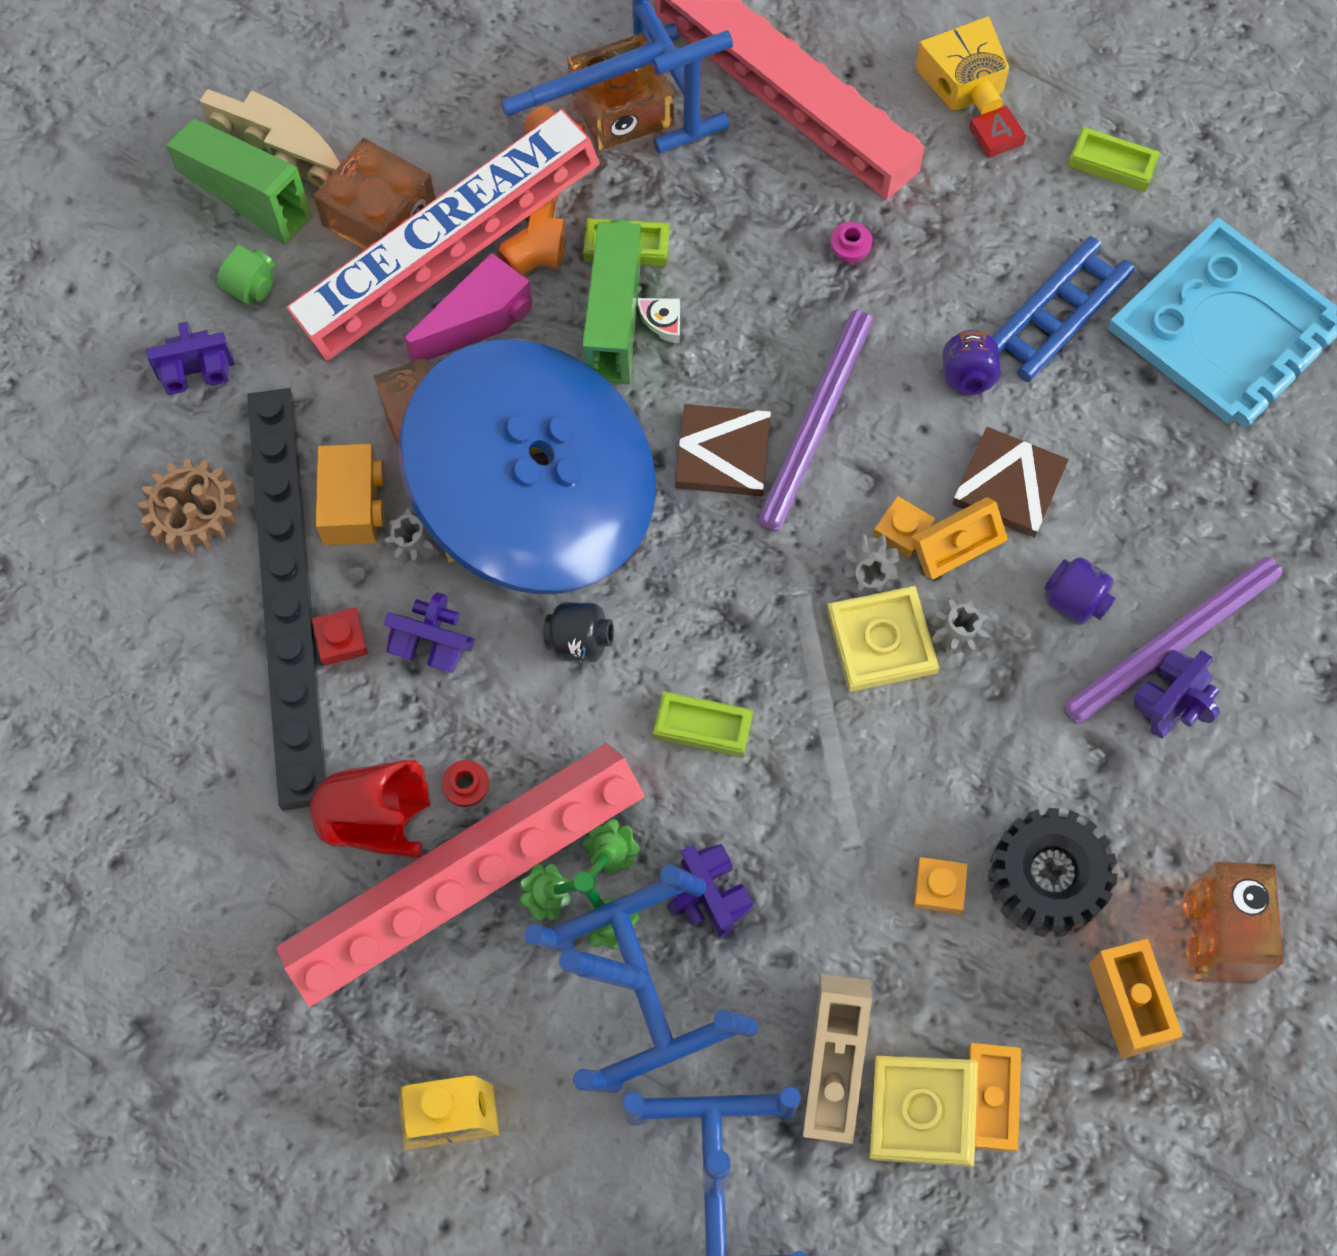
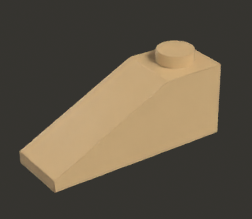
[803,974,872,1144]

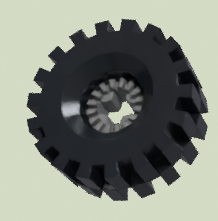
[988,808,1118,937]

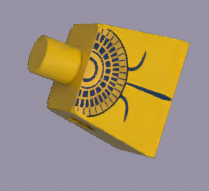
[915,16,1009,115]
[399,1076,499,1150]

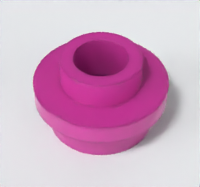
[830,222,872,263]

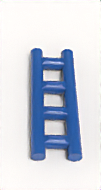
[992,236,1135,382]

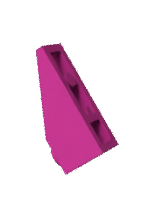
[404,253,533,364]

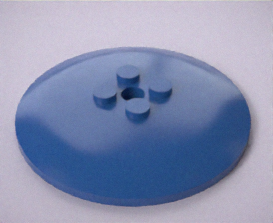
[398,339,656,594]

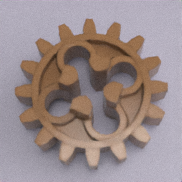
[138,458,240,554]

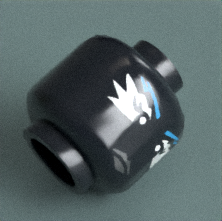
[543,602,614,662]

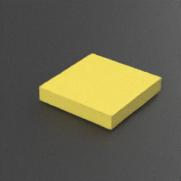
[826,586,939,692]
[870,1056,978,1167]

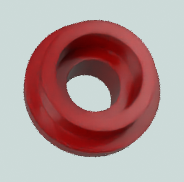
[442,760,489,807]

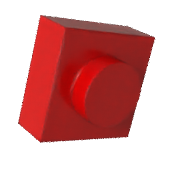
[312,607,368,666]

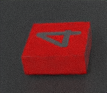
[969,105,1026,158]

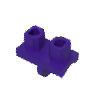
[146,321,235,395]
[383,592,475,673]
[1134,650,1220,739]
[666,844,753,938]

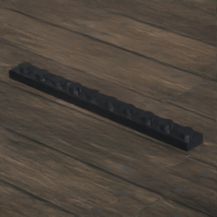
[247,388,327,811]

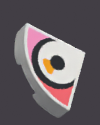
[638,298,680,343]

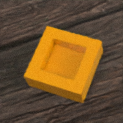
[873,496,936,559]
[913,857,968,915]

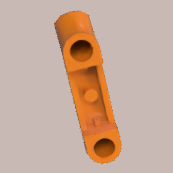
[498,106,585,276]

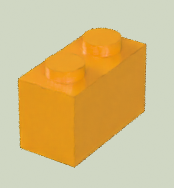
[316,444,385,545]
[1088,939,1183,1059]

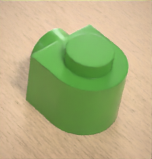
[217,244,275,305]

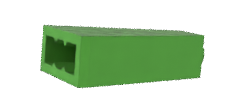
[166,118,313,245]
[583,219,642,384]

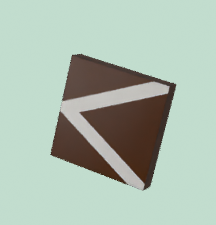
[675,404,771,496]
[952,427,1069,538]

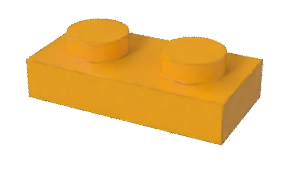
[911,497,1008,580]
[968,1043,1021,1153]

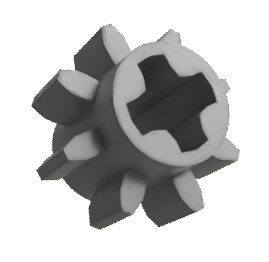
[385,508,440,567]
[844,534,900,591]
[930,599,989,658]

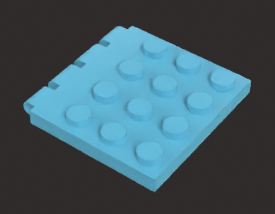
[1107,217,1337,427]

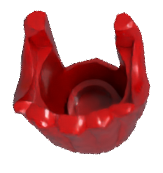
[310,759,430,858]

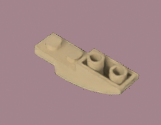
[200,89,347,194]

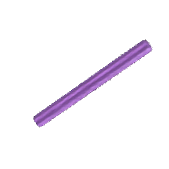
[758,310,873,531]
[1064,557,1282,724]

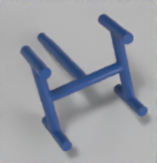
[501,0,733,154]
[525,864,758,1093]
[623,1087,808,1256]

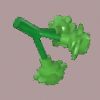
[518,818,640,949]

